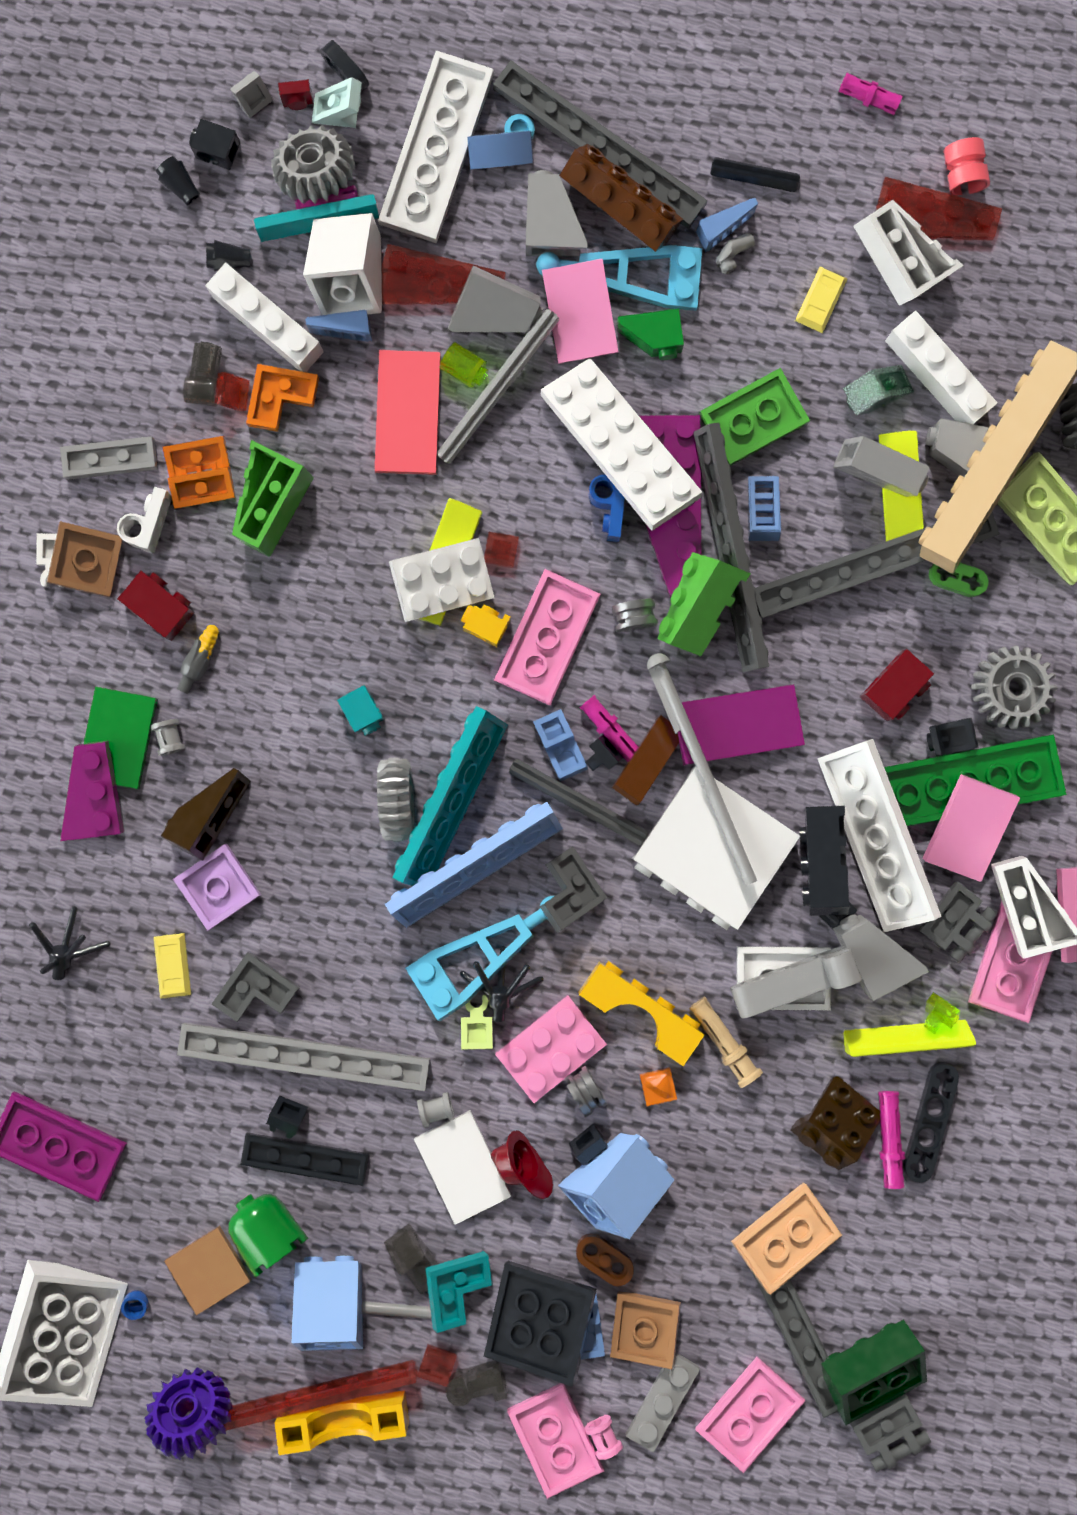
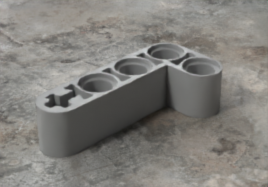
[730,946,862,1018]

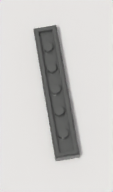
[752,1272,838,1418]

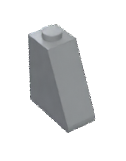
[525,170,587,258]
[448,266,543,332]
[925,418,989,477]
[833,436,930,497]
[833,915,929,1001]

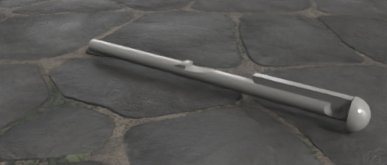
[647,653,757,885]

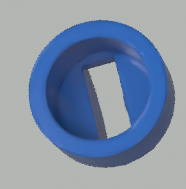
[121,1290,148,1320]

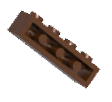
[559,144,683,252]

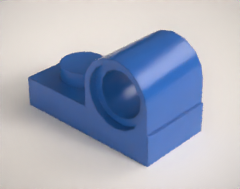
[588,474,625,542]

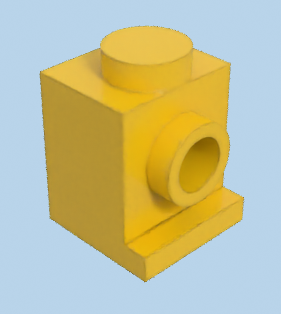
[461,605,511,647]

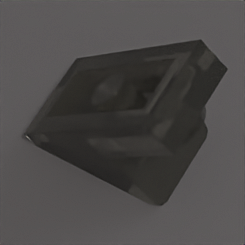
[384,1223,440,1294]

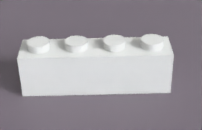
[205,262,323,372]
[885,310,997,424]

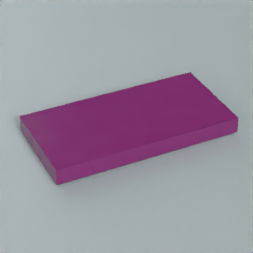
[678,684,805,765]
[0,1091,127,1202]

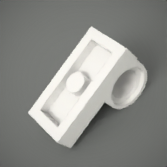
[117,487,172,554]

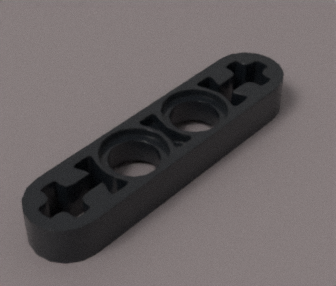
[903,1062,959,1183]

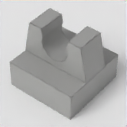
[230,71,273,118]

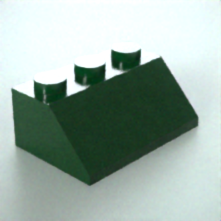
[821,1319,927,1425]

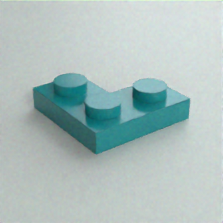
[425,1251,492,1333]

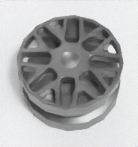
[612,598,658,632]
[564,1066,608,1117]

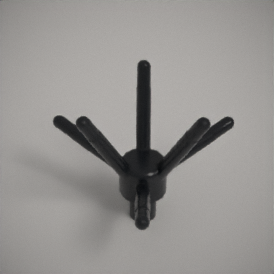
[29,906,111,980]
[460,946,544,1022]

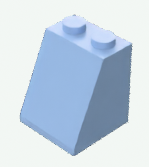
[558,1133,674,1239]
[291,1256,363,1351]

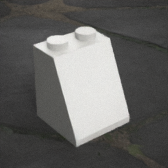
[303,213,382,315]

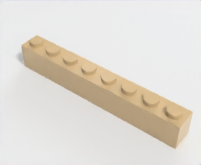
[918,340,1077,574]

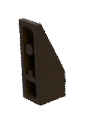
[161,768,251,861]

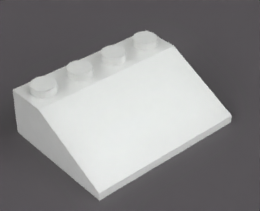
[0,1260,128,1407]

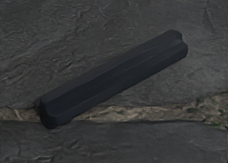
[710,157,800,192]

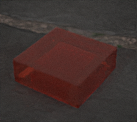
[215,372,250,411]
[484,531,519,568]
[417,1344,457,1387]

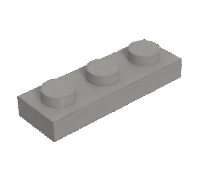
[60,436,158,480]
[626,1353,700,1453]

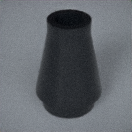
[156,156,200,206]
[206,240,250,272]

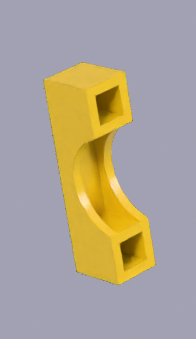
[578,961,704,1066]
[274,1390,409,1455]

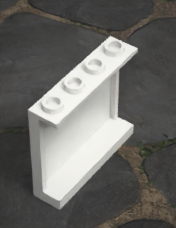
[632,766,800,930]

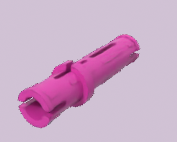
[579,695,638,763]
[878,1091,905,1189]

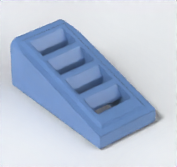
[696,198,758,252]
[305,310,372,342]
[748,476,781,541]

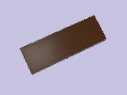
[611,715,679,806]

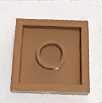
[46,521,122,597]
[164,1225,252,1315]
[610,1291,681,1369]

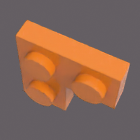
[246,364,319,432]

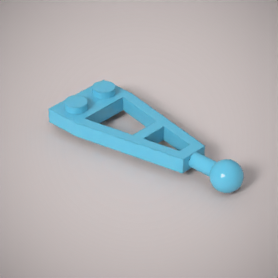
[536,245,702,311]
[405,896,554,1021]

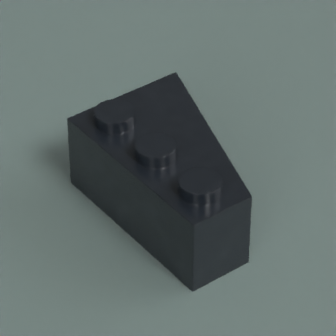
[799,806,849,916]

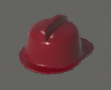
[490,1130,553,1199]

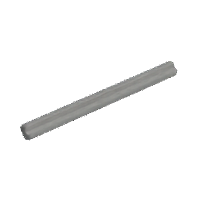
[437,309,559,464]

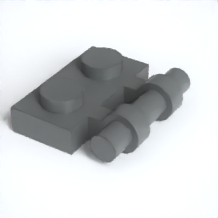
[918,882,998,963]
[850,1394,931,1473]

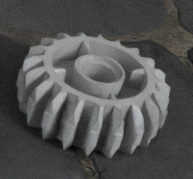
[271,125,355,204]
[971,646,1058,729]
[376,757,415,842]

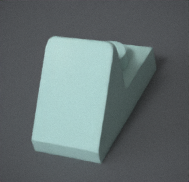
[312,77,362,128]

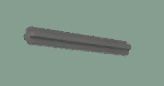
[509,759,648,845]

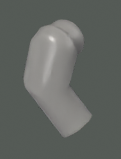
[716,233,755,274]

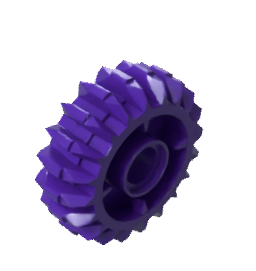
[144,1367,233,1460]

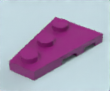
[60,741,124,841]

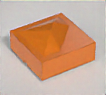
[639,1067,677,1106]

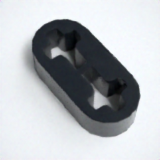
[320,40,369,93]

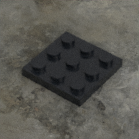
[483,1260,597,1387]

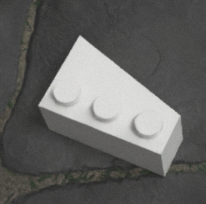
[854,200,964,306]
[991,856,1077,959]

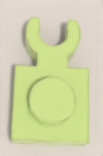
[461,995,493,1050]

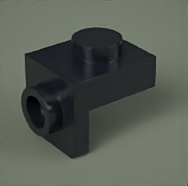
[927,717,979,757]

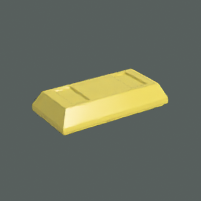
[795,267,847,333]
[154,933,191,999]

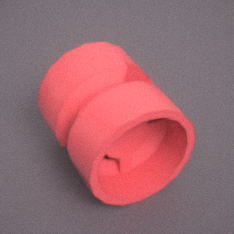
[944,137,990,196]

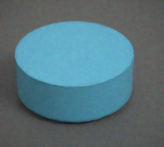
[504,114,535,140]

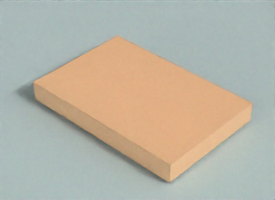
[731,1183,842,1295]

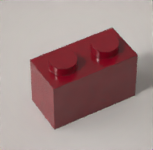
[117,570,195,641]
[860,649,934,721]

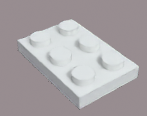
[389,538,494,622]

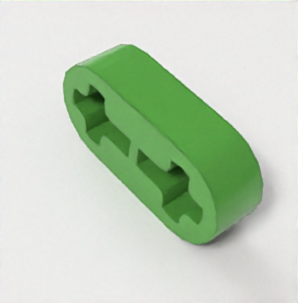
[929,563,989,597]

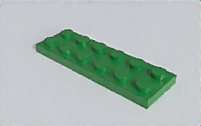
[884,734,1067,826]

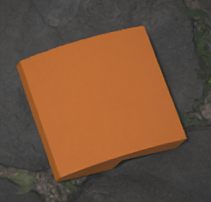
[162,436,235,509]

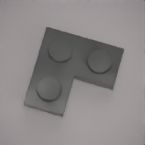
[539,846,607,932]
[212,951,300,1022]

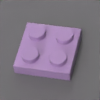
[173,844,261,931]

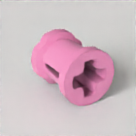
[584,1415,623,1460]

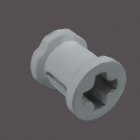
[151,719,186,756]
[417,1092,455,1128]

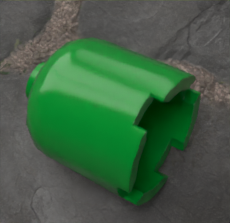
[228,1194,309,1278]

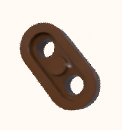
[576,1233,634,1286]

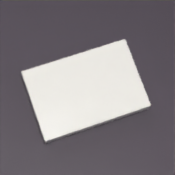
[737,946,831,1010]
[414,1110,511,1224]

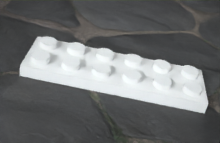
[378,51,494,243]
[541,358,702,531]
[818,739,941,932]

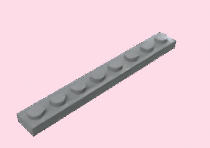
[177,1022,430,1091]

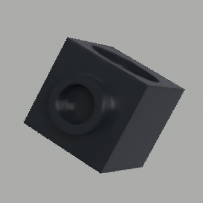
[189,119,240,170]

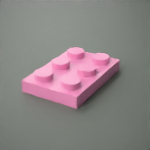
[495,995,607,1103]

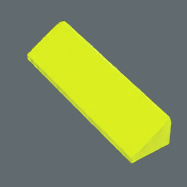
[878,431,924,541]
[419,498,483,626]
[843,1020,976,1057]

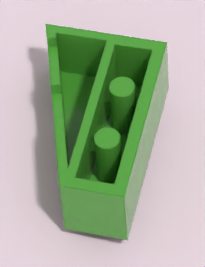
[232,440,314,557]
[657,552,751,656]

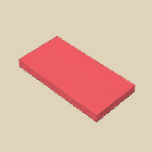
[375,350,441,475]

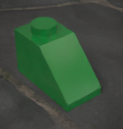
[616,308,684,360]

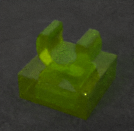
[924,992,960,1034]

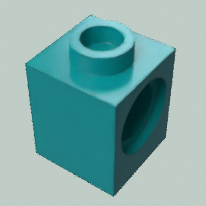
[337,685,385,736]

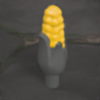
[177,625,219,694]

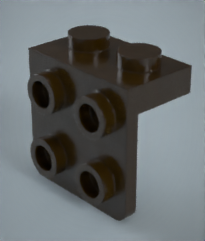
[790,1076,880,1170]

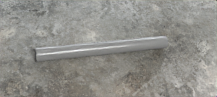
[362,1301,466,1319]

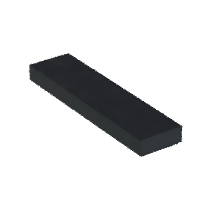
[240,1132,369,1186]

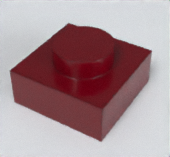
[278,79,314,110]

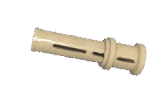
[689,997,763,1088]

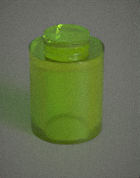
[439,342,489,388]

